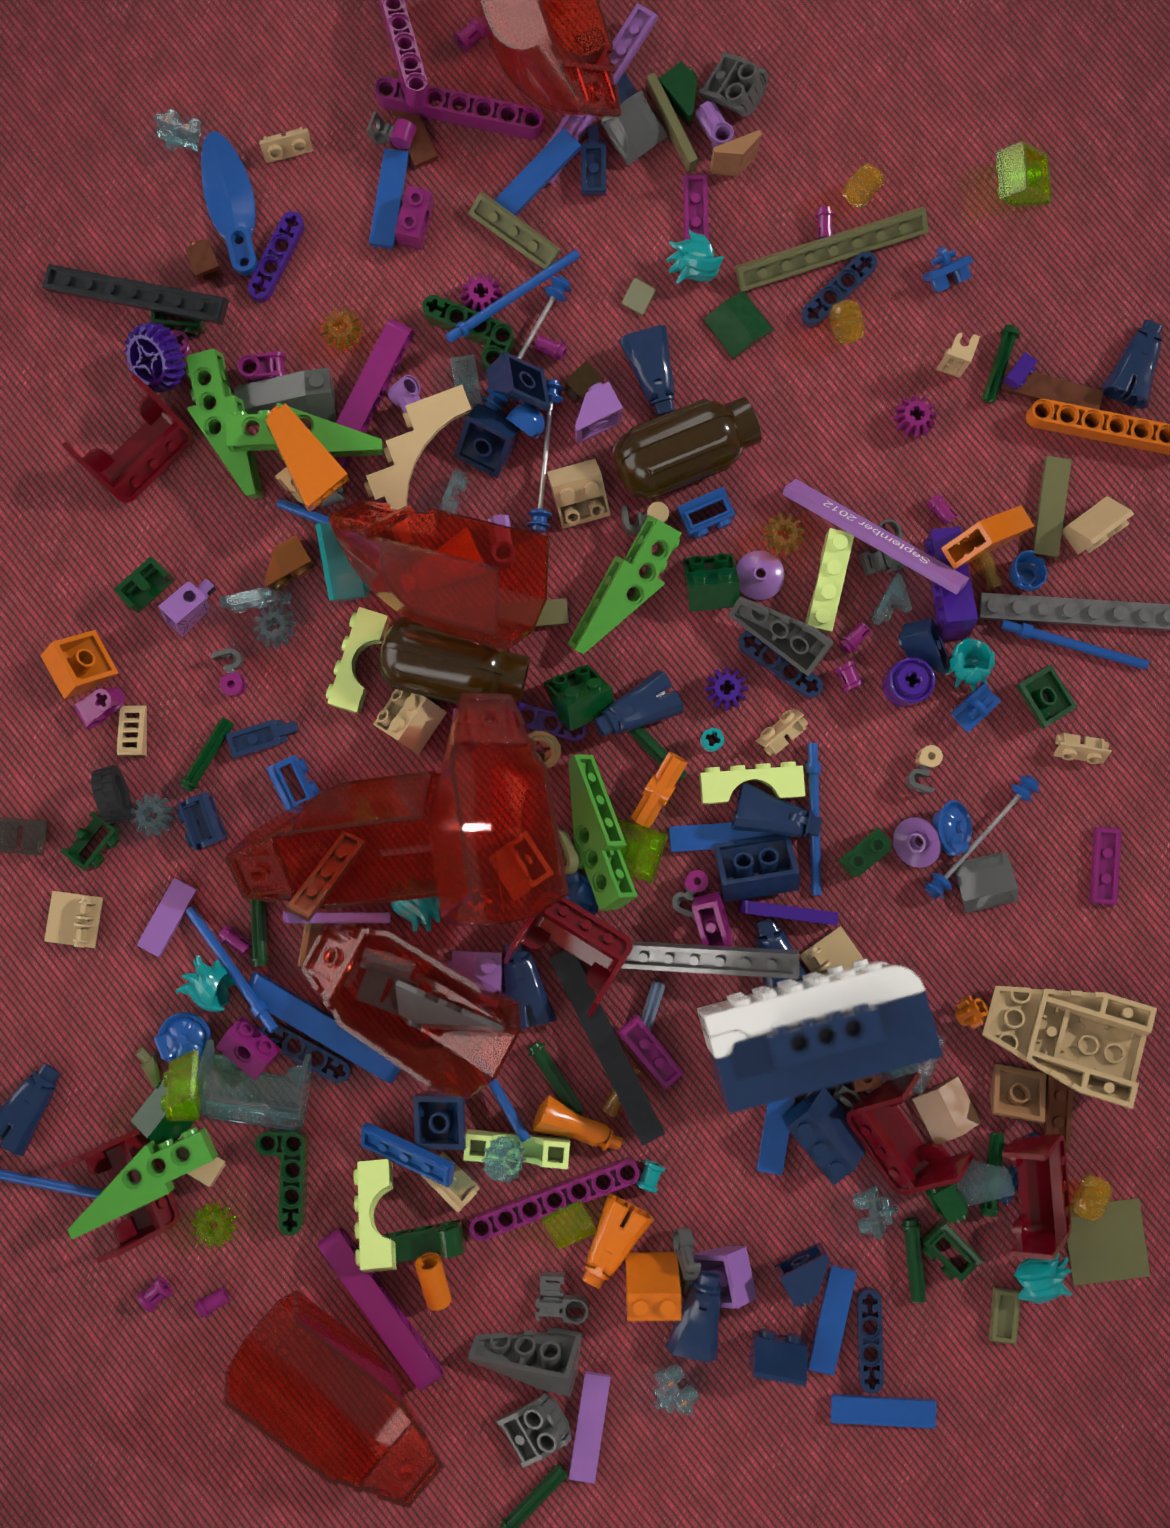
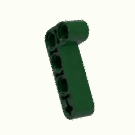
[422,295,515,371]
[255,1128,309,1236]
[381,1220,467,1263]

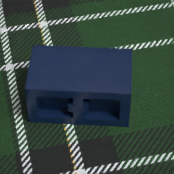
[176,792,228,851]

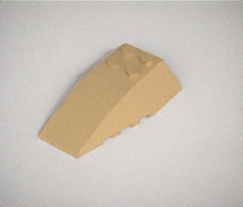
[982,986,1157,1109]

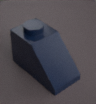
[898,617,950,673]

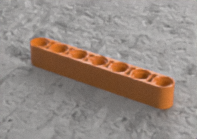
[1026,399,1170,455]

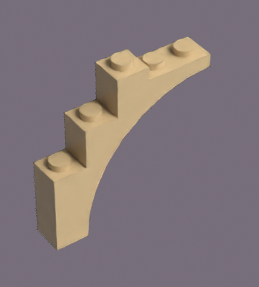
[364,385,471,545]

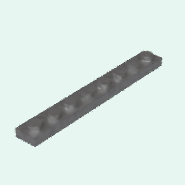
[978,593,1170,631]
[621,941,799,979]

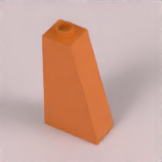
[266,403,349,512]
[941,505,1034,570]

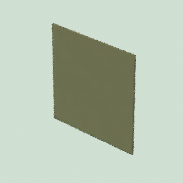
[1067,1198,1150,1286]

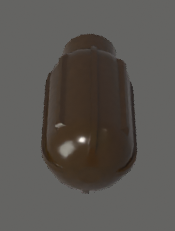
[613,397,762,499]
[379,616,530,708]

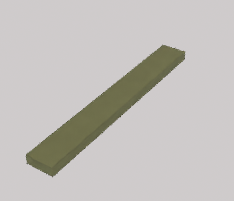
[735,206,929,292]

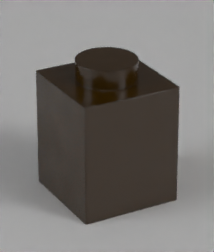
[565,361,604,405]

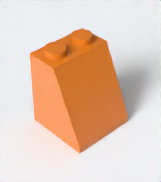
[626,1252,681,1321]

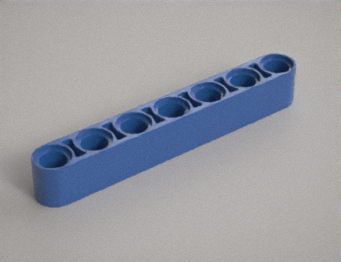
[241,971,406,1084]

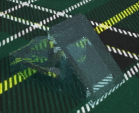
[869,573,912,626]

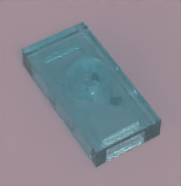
[450,354,482,407]
[360,947,415,982]

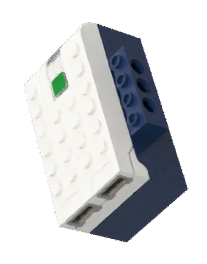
[697,958,944,1114]

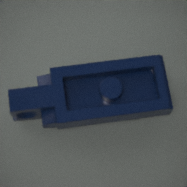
[581,125,606,196]
[226,719,300,759]

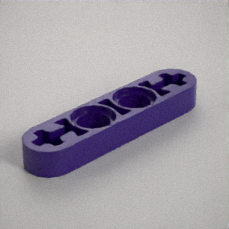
[248,211,305,303]
[491,700,587,742]
[739,900,839,925]

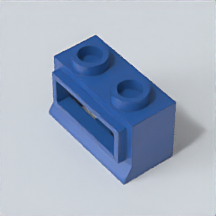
[676,486,736,539]
[266,755,320,815]

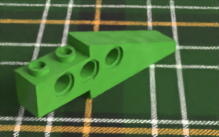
[185,348,264,499]
[225,403,384,460]
[568,515,682,654]
[568,755,638,911]
[68,1127,218,1239]

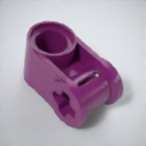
[237,351,287,383]
[73,687,125,729]

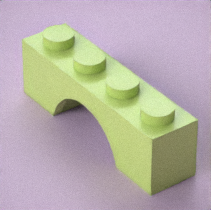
[805,528,854,636]
[326,607,391,715]
[699,762,805,805]
[463,1129,570,1169]
[353,1159,396,1272]

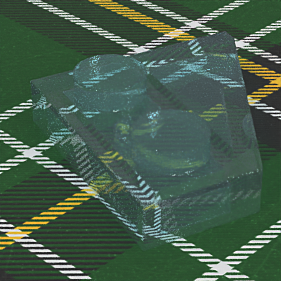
[220,588,291,613]
[950,1156,1016,1206]

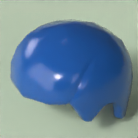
[506,404,545,439]
[1008,550,1048,591]

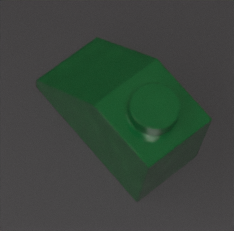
[659,61,697,127]

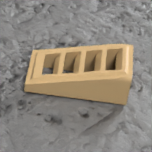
[117,706,147,757]

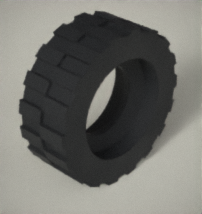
[91,765,132,824]

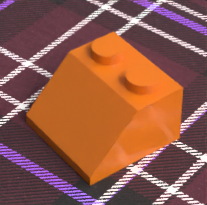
[40,630,119,699]

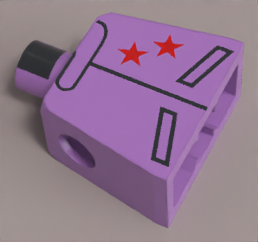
[158,579,216,637]

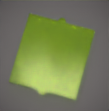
[541,1201,597,1249]

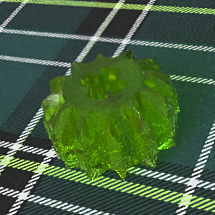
[191,1202,236,1248]

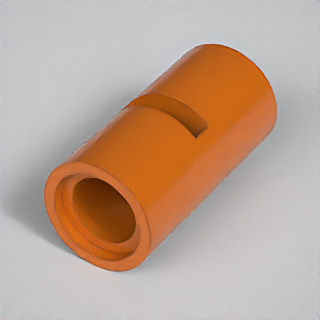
[415,1252,452,1311]

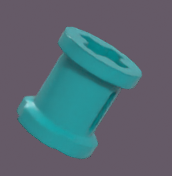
[700,727,725,752]
[635,1159,666,1193]

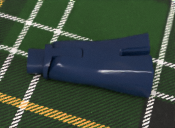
[1101,320,1163,409]
[619,325,675,416]
[594,670,683,737]
[731,782,822,837]
[755,917,806,989]
[503,942,557,1032]
[0,1063,61,1156]
[666,1270,721,1363]

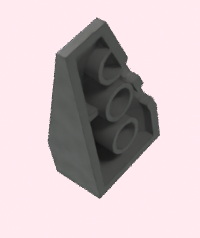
[234,368,338,428]
[728,597,834,676]
[396,980,505,1032]
[468,1328,582,1396]

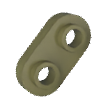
[548,829,580,875]

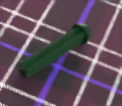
[982,325,1020,404]
[179,717,234,792]
[624,727,687,783]
[250,884,270,966]
[527,1040,584,1114]
[978,1132,1004,1217]
[901,1217,926,1304]
[499,1465,568,1528]

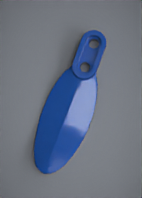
[201,131,258,276]

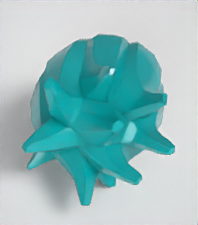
[666,229,724,284]
[945,637,995,692]
[391,879,450,933]
[176,955,236,1012]
[1014,1252,1072,1304]

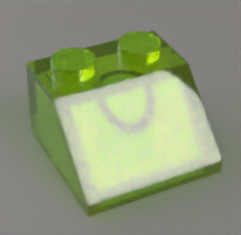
[995,141,1052,206]
[617,819,668,884]
[161,1050,203,1121]

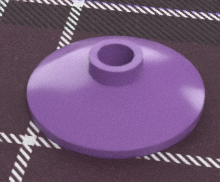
[736,551,785,600]
[893,817,942,868]

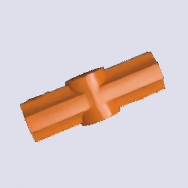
[631,751,688,829]

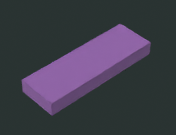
[137,878,198,957]

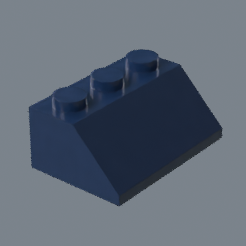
[713,834,800,903]
[782,1088,866,1185]

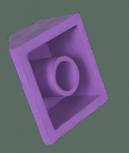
[575,382,623,445]
[450,950,503,1005]
[693,1246,757,1309]

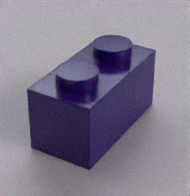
[1003,352,1037,390]

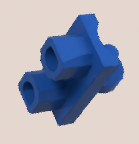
[922,246,973,293]
[950,682,1001,732]

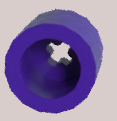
[882,657,935,707]

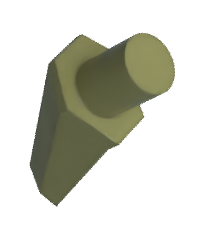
[135,1047,161,1088]

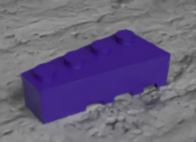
[924,526,978,641]

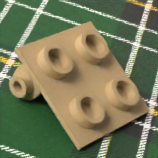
[44,891,103,948]
[799,926,864,975]

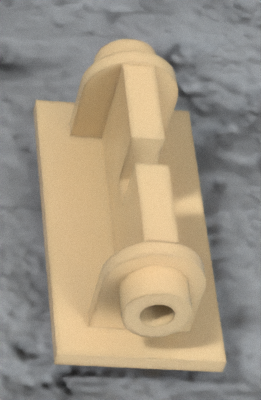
[259,127,314,163]
[756,708,808,756]
[1053,733,1112,764]

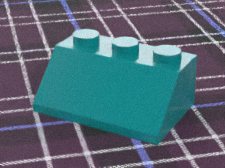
[315,520,372,602]

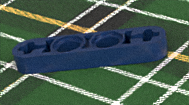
[801,251,877,328]
[738,631,823,699]
[261,1021,352,1083]
[856,1287,884,1394]

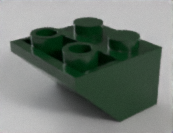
[683,553,740,612]
[543,664,614,731]

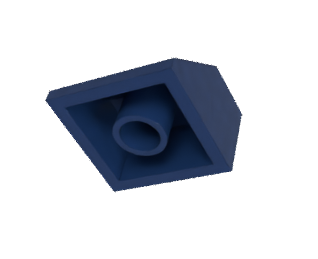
[486,351,550,411]
[453,403,521,479]
[413,1091,466,1150]
[774,1242,830,1307]
[748,1329,808,1387]

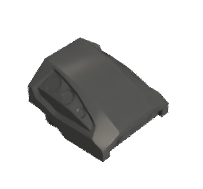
[698,52,769,117]
[600,90,668,167]
[951,851,1018,913]
[496,1393,571,1468]

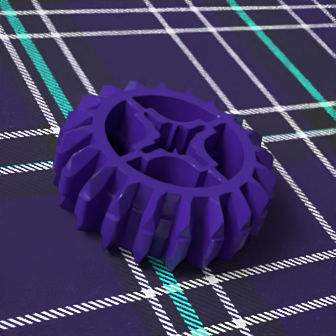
[124,323,187,393]

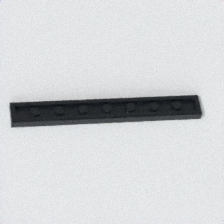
[42,264,229,325]
[549,950,665,1146]

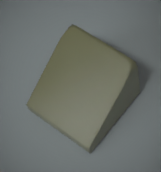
[622,277,656,316]

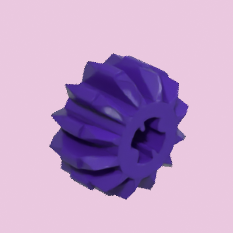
[705,667,748,711]

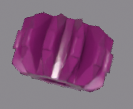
[460,272,503,312]
[893,394,937,439]

